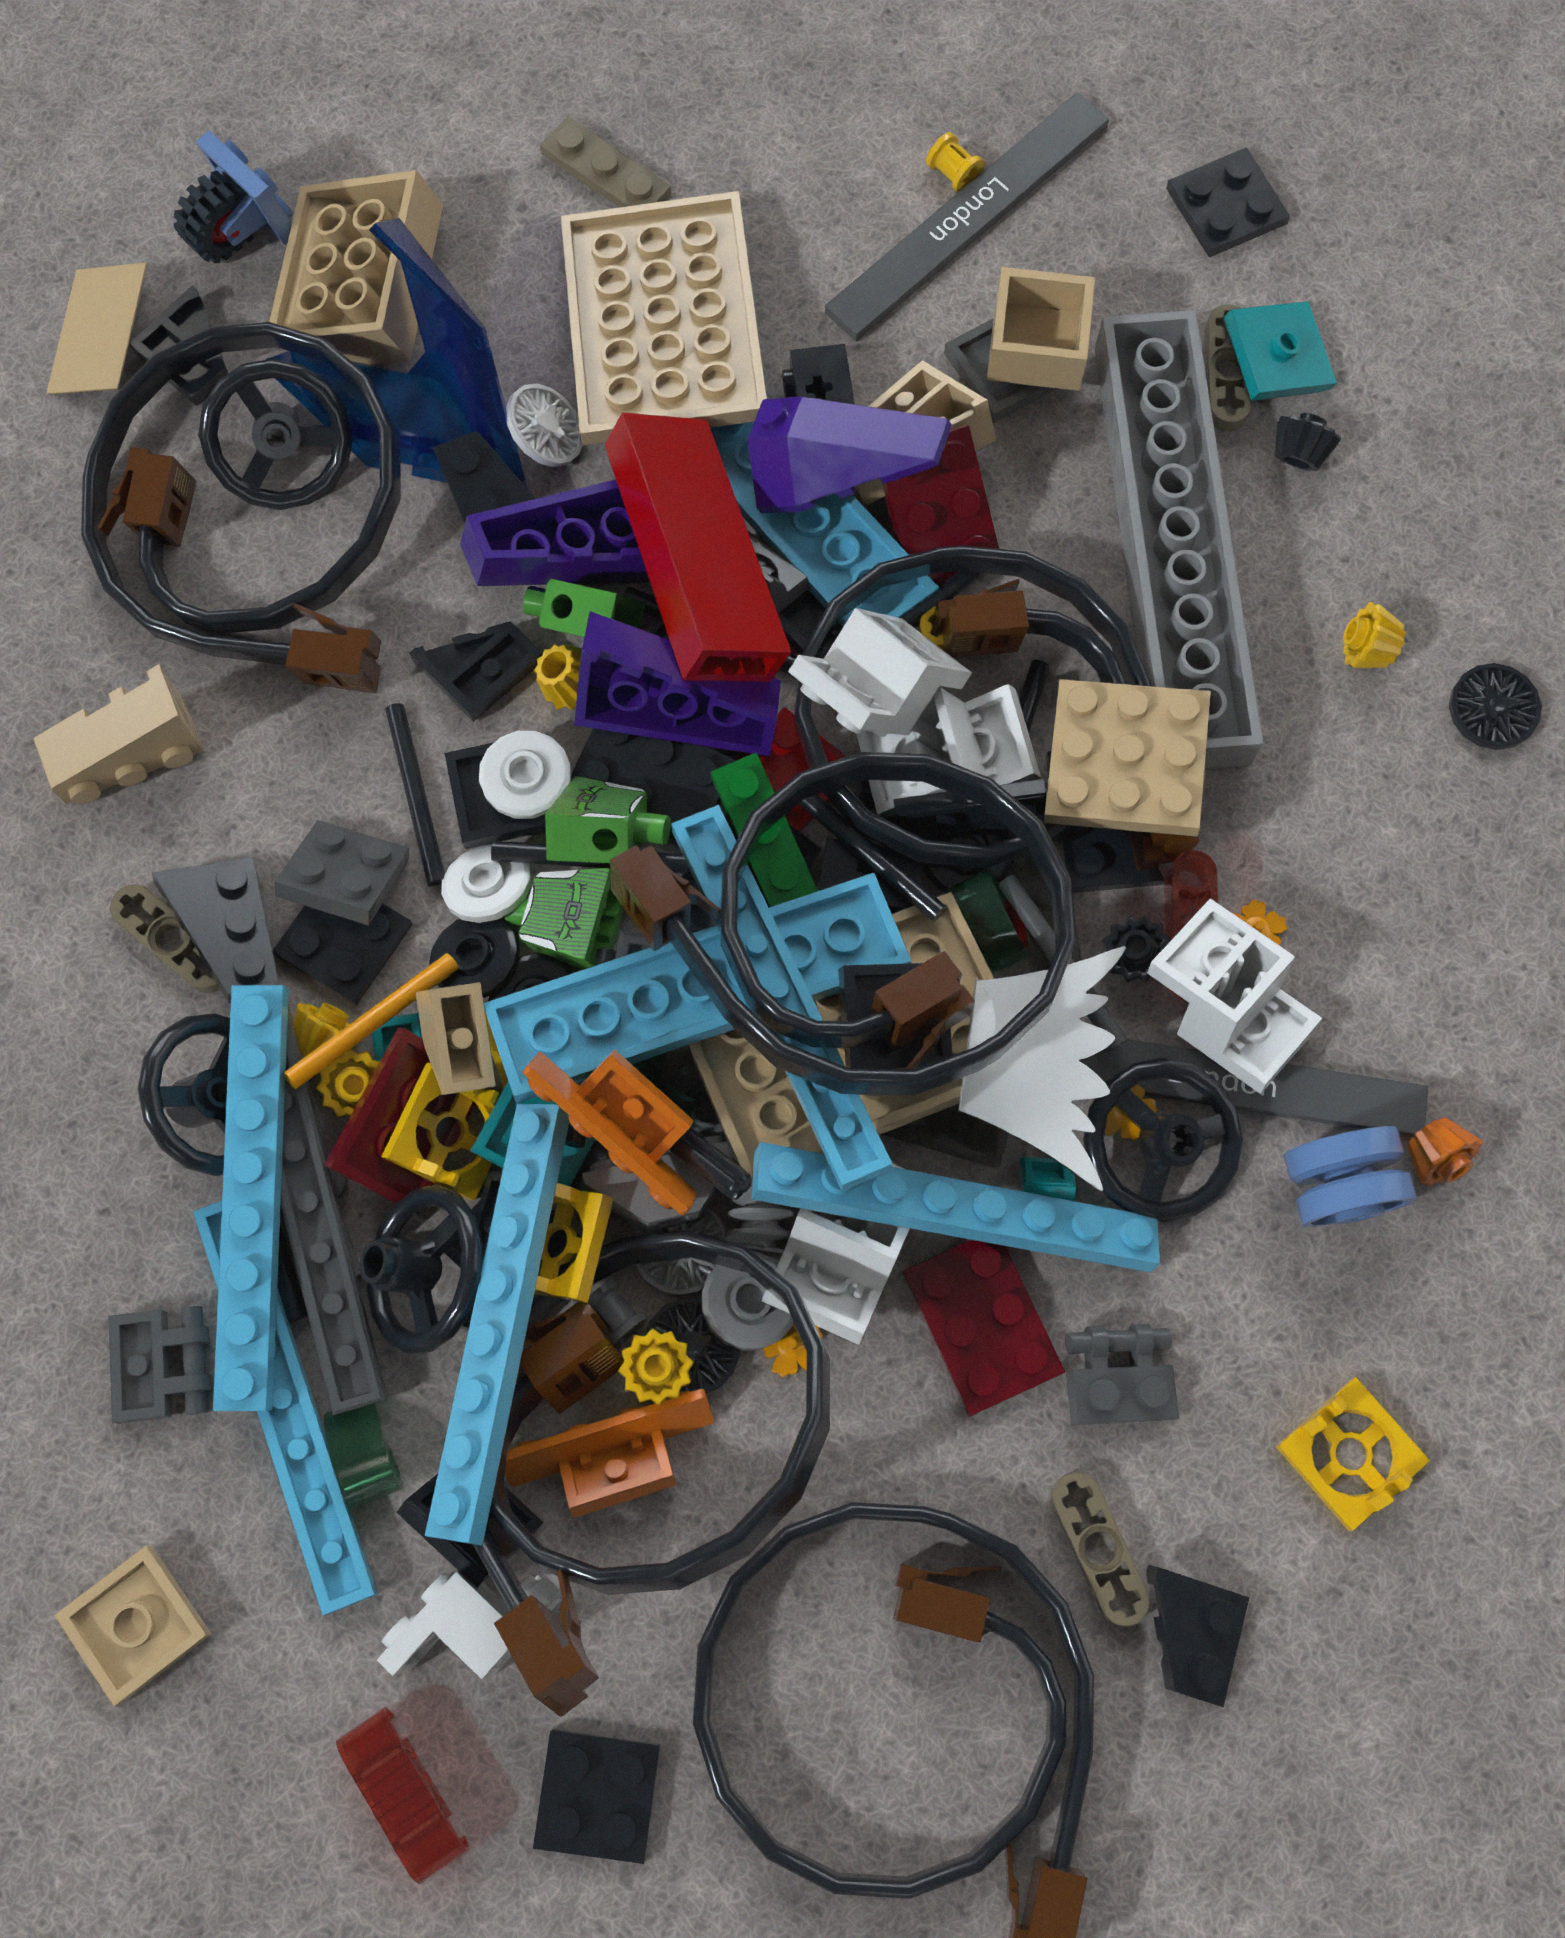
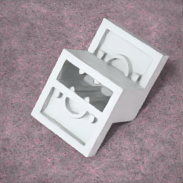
[788,608,972,737]
[856,684,1041,818]
[1147,899,1322,1094]
[762,1163,910,1345]
[377,1571,562,1679]

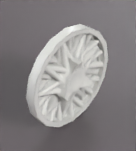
[506,383,583,467]
[479,731,571,819]
[441,844,532,923]

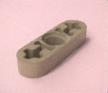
[1205,304,1252,431]
[110,885,220,993]
[1051,1472,1150,1626]

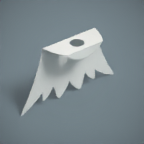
[959,946,1126,1191]

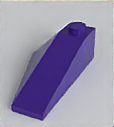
[748,397,952,513]

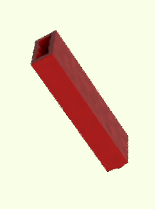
[604,412,791,682]

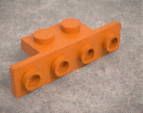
[522,1049,697,1216]
[505,1389,714,1518]

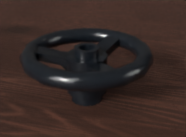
[198,359,353,510]
[137,1013,230,1176]
[1083,1057,1243,1222]
[359,1185,483,1354]

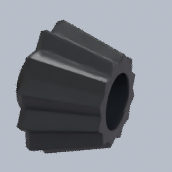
[1275,413,1341,472]
[1102,915,1172,982]

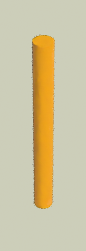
[283,953,458,1090]

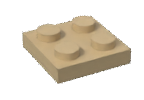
[54,1545,212,1707]

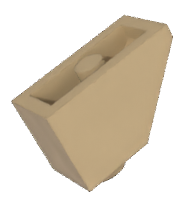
[416,982,496,1095]

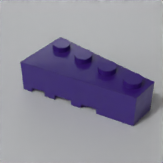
[460,479,650,586]
[574,611,781,756]

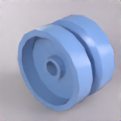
[1283,1126,1418,1227]

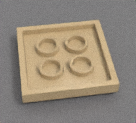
[1044,679,1211,837]

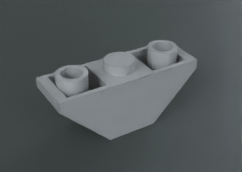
[582,1136,735,1233]

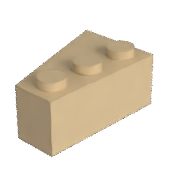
[853,360,996,507]
[33,664,204,804]

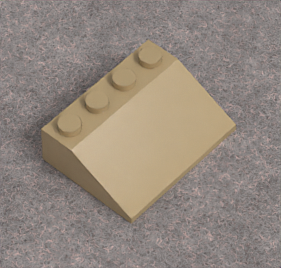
[269,170,443,365]

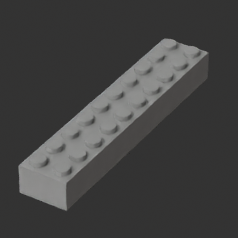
[1095,310,1263,769]

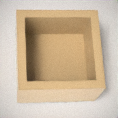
[987,267,1095,391]

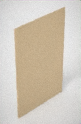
[46,262,148,394]

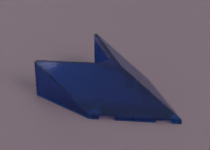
[266,218,528,489]

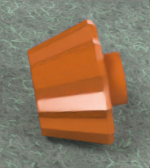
[1407,1117,1483,1187]

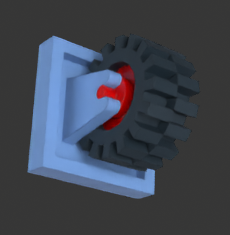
[173,130,293,263]

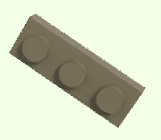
[540,116,671,207]

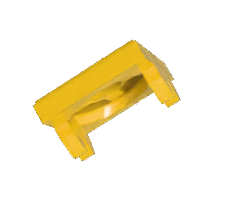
[381,1063,500,1201]
[534,1183,614,1303]
[1275,1377,1430,1531]

